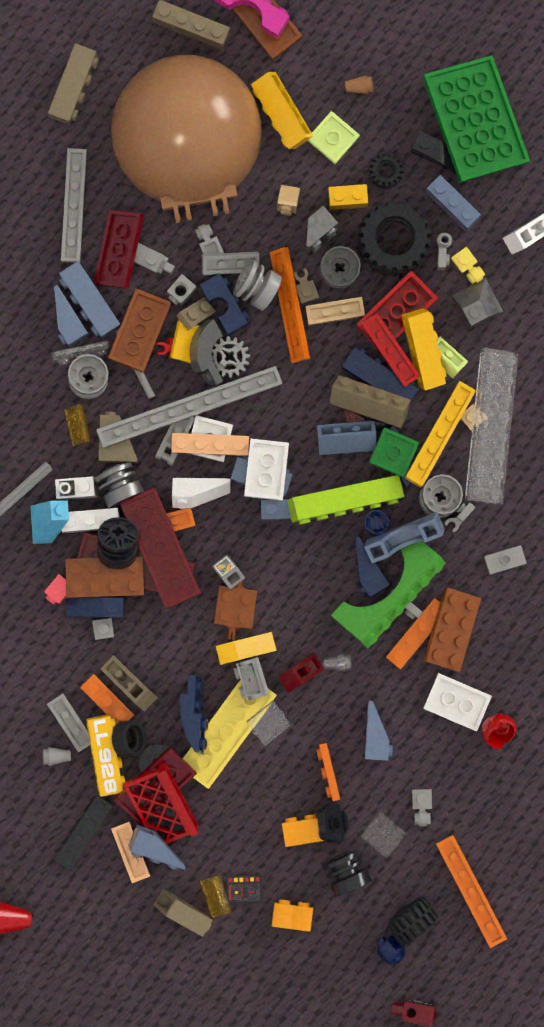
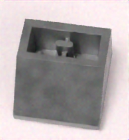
[306,206,338,254]

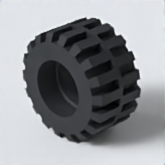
[386,896,439,946]

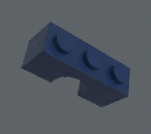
[200,273,249,336]

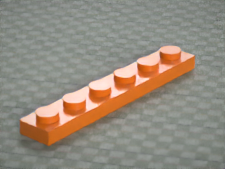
[270,247,310,363]
[436,835,507,948]

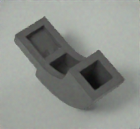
[189,319,223,385]

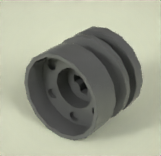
[319,246,361,289]

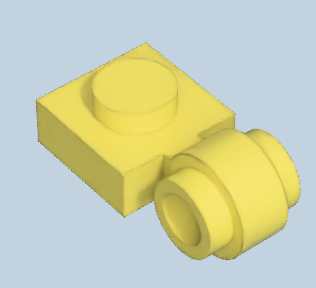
[451,247,485,284]

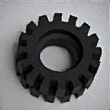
[369,152,403,189]

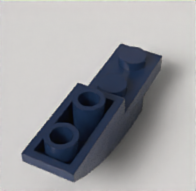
[180,675,208,755]

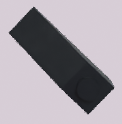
[411,131,456,173]

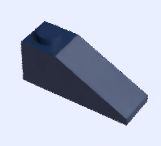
[355,536,389,598]
[66,597,125,618]

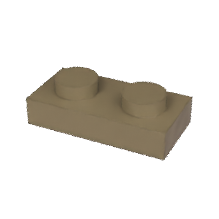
[177,297,216,331]

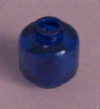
[377,936,406,965]

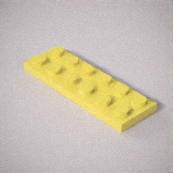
[183,680,277,789]

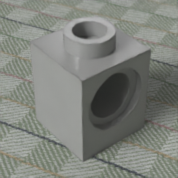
[167,274,197,306]

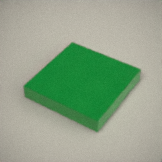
[369,427,419,478]

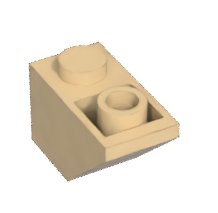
[277,185,300,216]

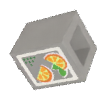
[212,555,245,590]

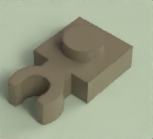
[294,268,319,305]

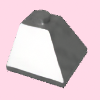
[452,278,503,329]

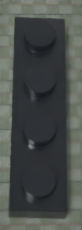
[54,795,113,871]

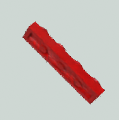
[361,313,420,387]

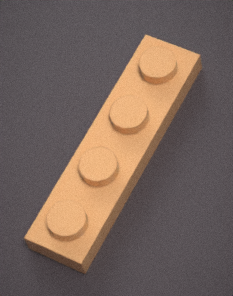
[171,433,249,456]

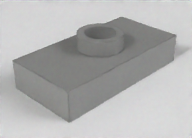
[484,545,527,575]

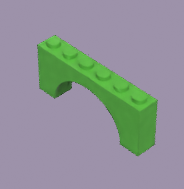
[331,542,445,648]

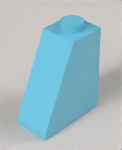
[30,501,69,544]

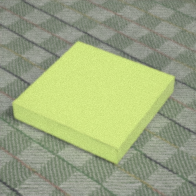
[308,111,360,164]

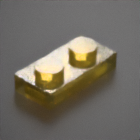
[64,404,91,446]
[201,875,231,918]

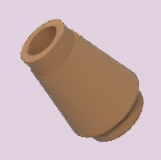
[345,75,373,94]

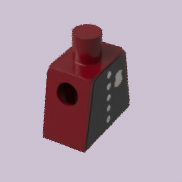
[392,999,438,1027]

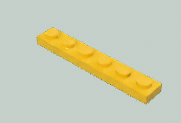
[405,381,476,488]

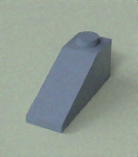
[54,285,89,347]
[364,701,393,761]

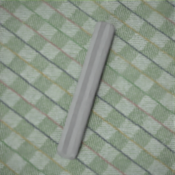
[0,462,52,516]

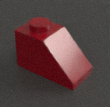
[278,654,324,693]

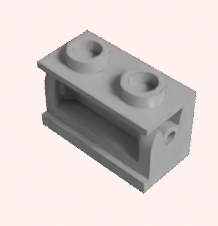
[234,657,269,701]

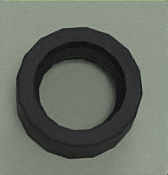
[112,720,146,758]

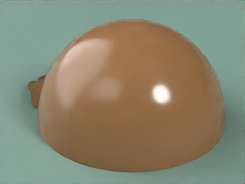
[111,55,262,223]

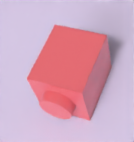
[44,574,66,605]

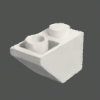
[55,477,98,499]

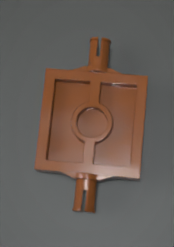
[214,580,257,640]

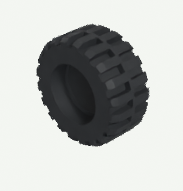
[358,201,431,277]

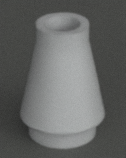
[43,747,71,766]

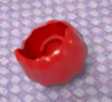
[482,713,517,749]

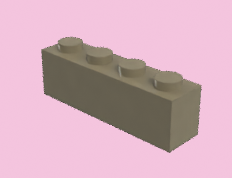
[152,0,230,50]
[48,43,99,125]
[329,375,410,428]

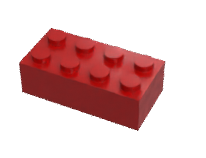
[356,271,438,347]

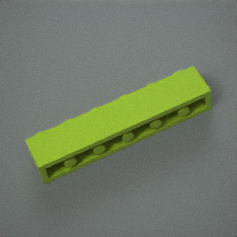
[287,475,404,525]

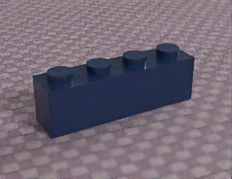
[341,347,419,402]

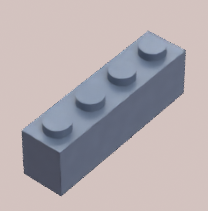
[59,261,121,339]

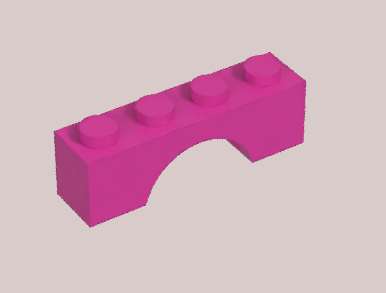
[213,0,290,40]

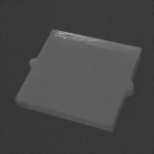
[246,701,291,746]
[361,812,407,858]

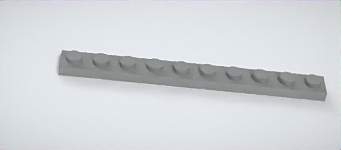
[96,366,283,448]

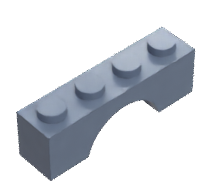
[364,512,445,564]

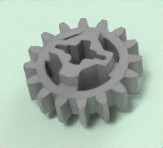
[212,336,250,379]

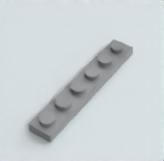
[61,148,87,263]

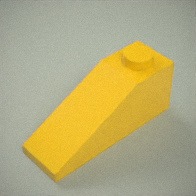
[216,632,277,665]

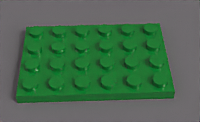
[422,55,530,183]

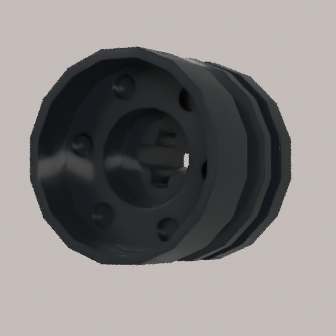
[97,517,139,569]
[322,850,372,897]

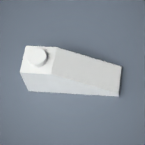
[503,213,544,254]
[172,478,231,509]

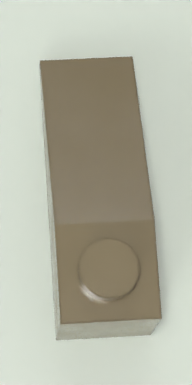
[101,655,158,712]

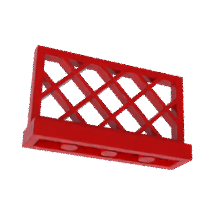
[123,762,198,844]

